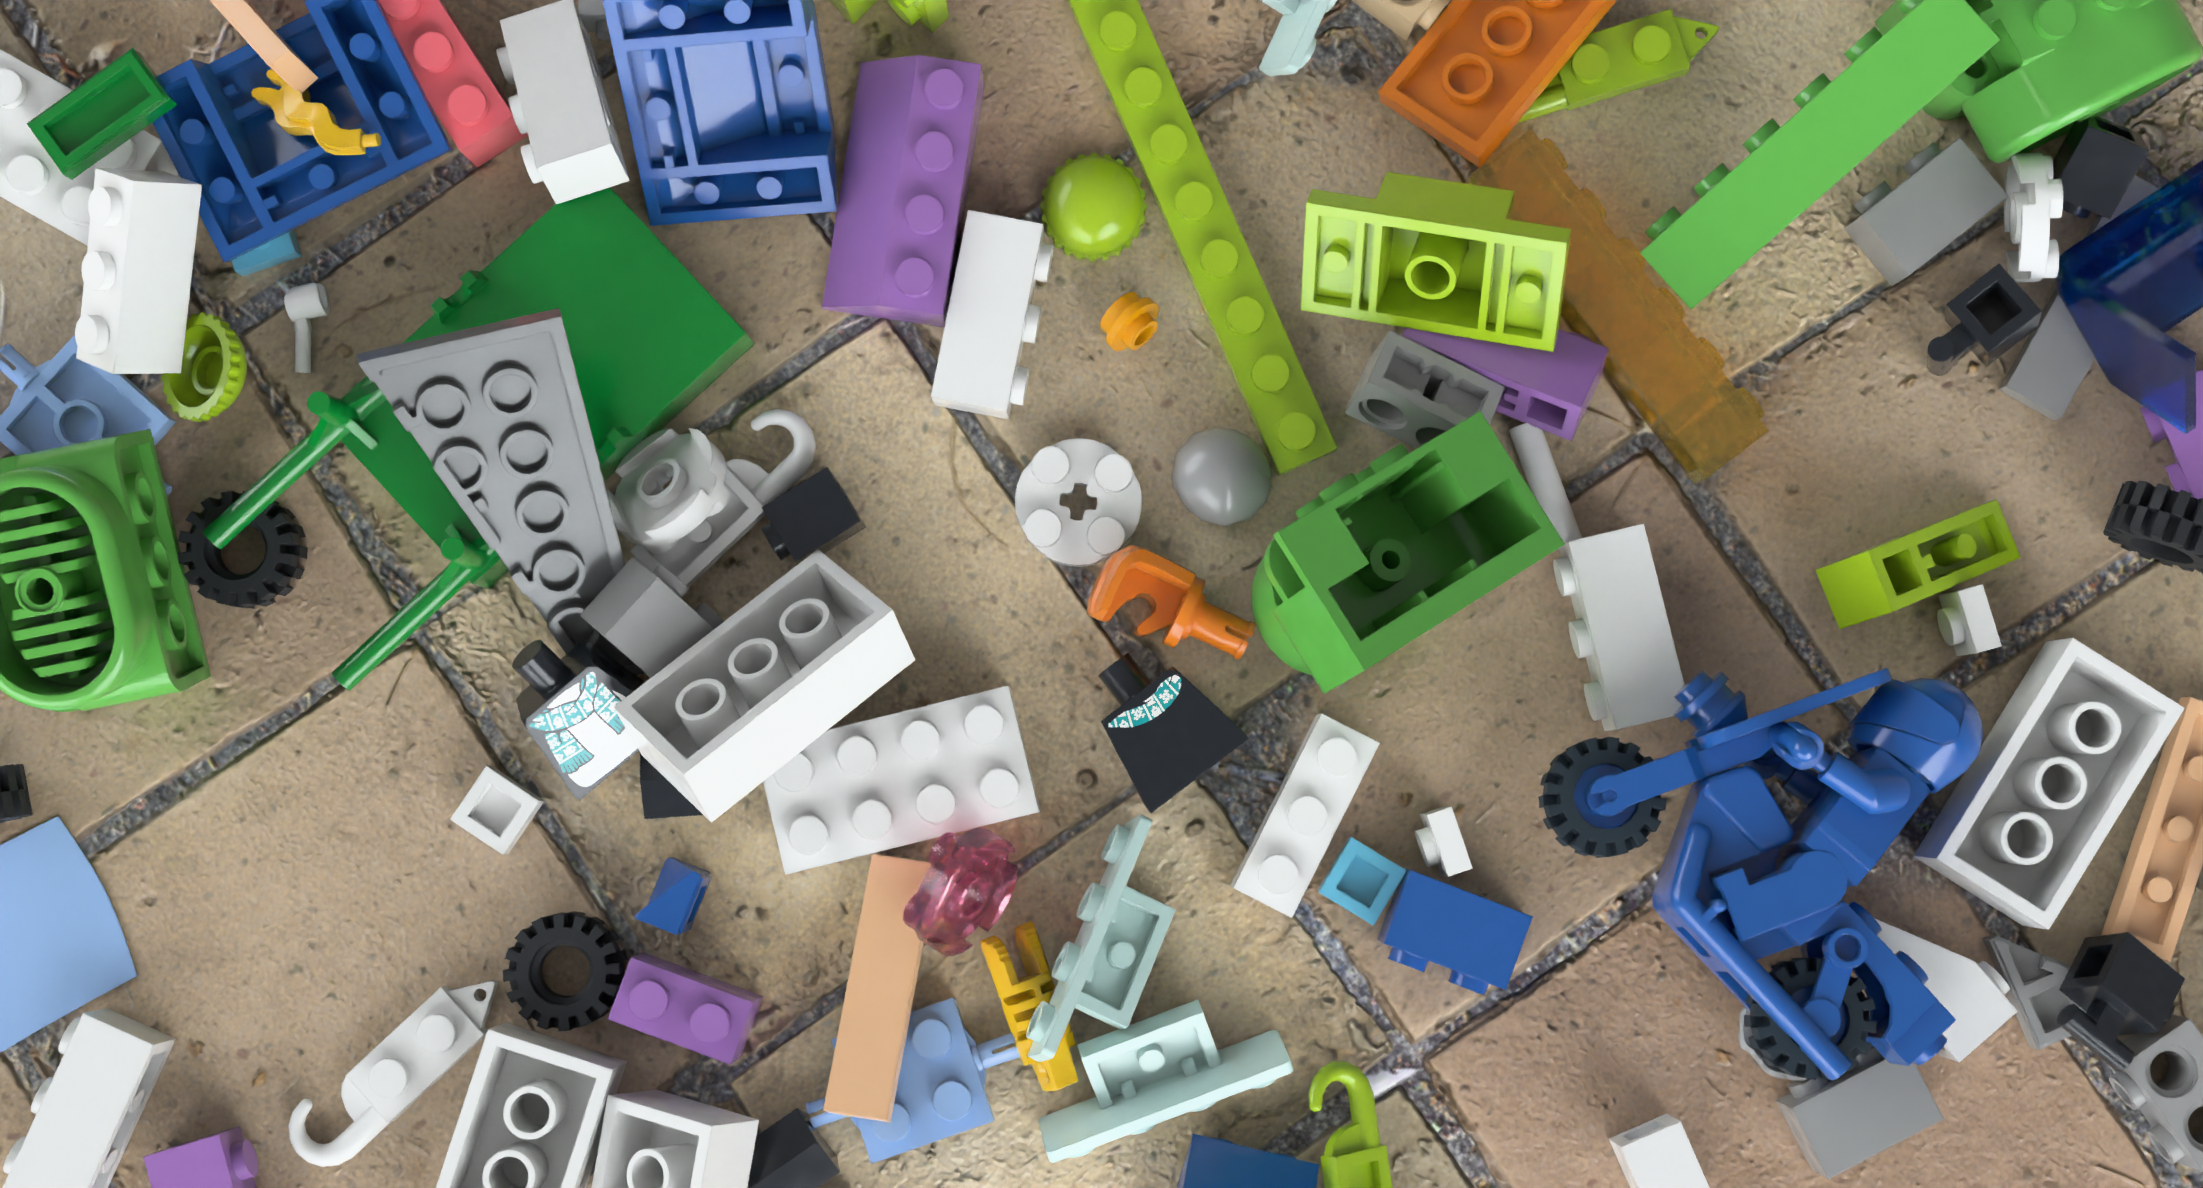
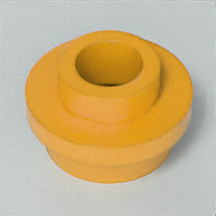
[1100,292,1159,352]

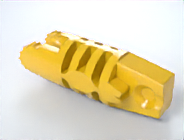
[980,921,1078,1091]

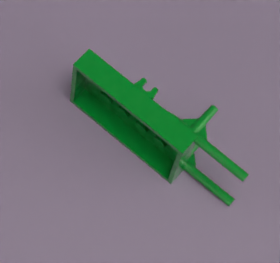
[202,187,755,691]

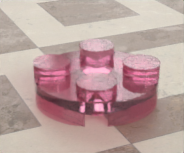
[903,828,1018,956]

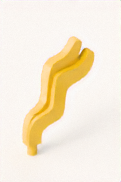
[251,69,381,155]

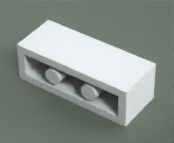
[496,0,630,204]
[75,168,202,374]
[931,210,1054,420]
[1553,524,1684,731]
[1230,713,1380,918]
[3,1008,176,1188]

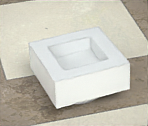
[1937,584,2002,656]
[450,766,544,855]
[1415,806,1473,877]

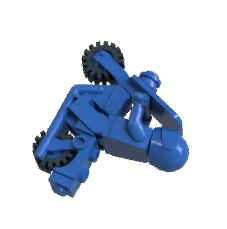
[1539,668,1983,1080]

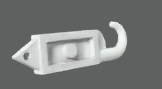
[630,409,816,588]
[288,980,498,1167]

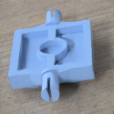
[0,335,177,496]
[806,997,1020,1164]

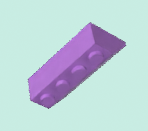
[822,55,985,327]

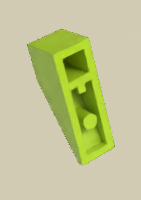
[1815,499,2021,629]

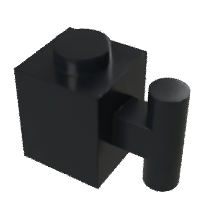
[1927,264,2042,376]
[2057,932,2185,1071]

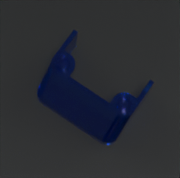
[2056,160,2203,434]

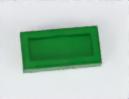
[26,48,178,180]

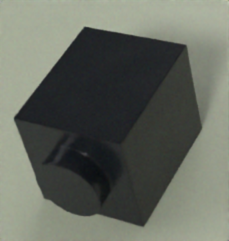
[2053,116,2149,219]
[761,467,866,564]

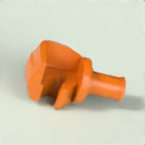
[1087,545,1256,660]

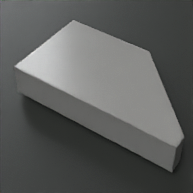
[1982,935,2086,1050]

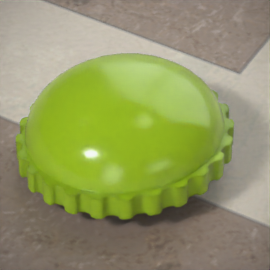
[1040,153,1147,262]
[161,312,247,423]

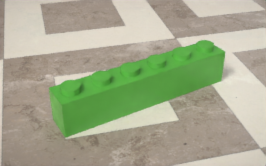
[1640,0,2001,309]

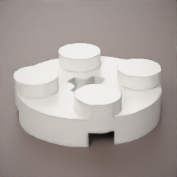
[2004,152,2063,282]
[607,428,731,554]
[1015,438,1142,567]

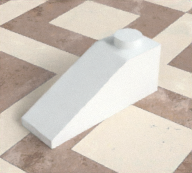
[1875,918,2018,1062]

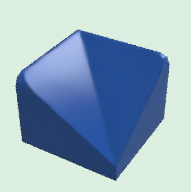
[634,857,712,935]

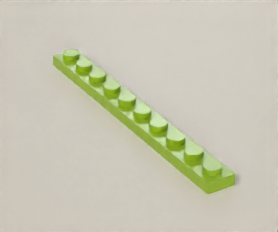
[1067,0,1338,476]

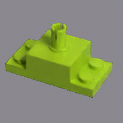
[1301,172,1571,352]

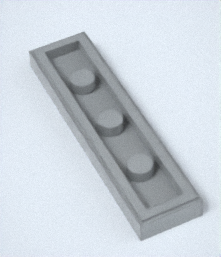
[1998,175,2183,421]

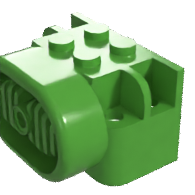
[1875,0,2203,163]
[1251,411,1565,694]
[0,429,211,712]

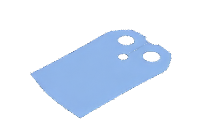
[0,816,138,1053]

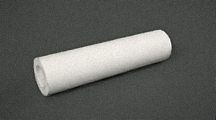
[1509,423,1582,543]

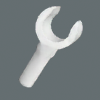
[284,283,330,373]

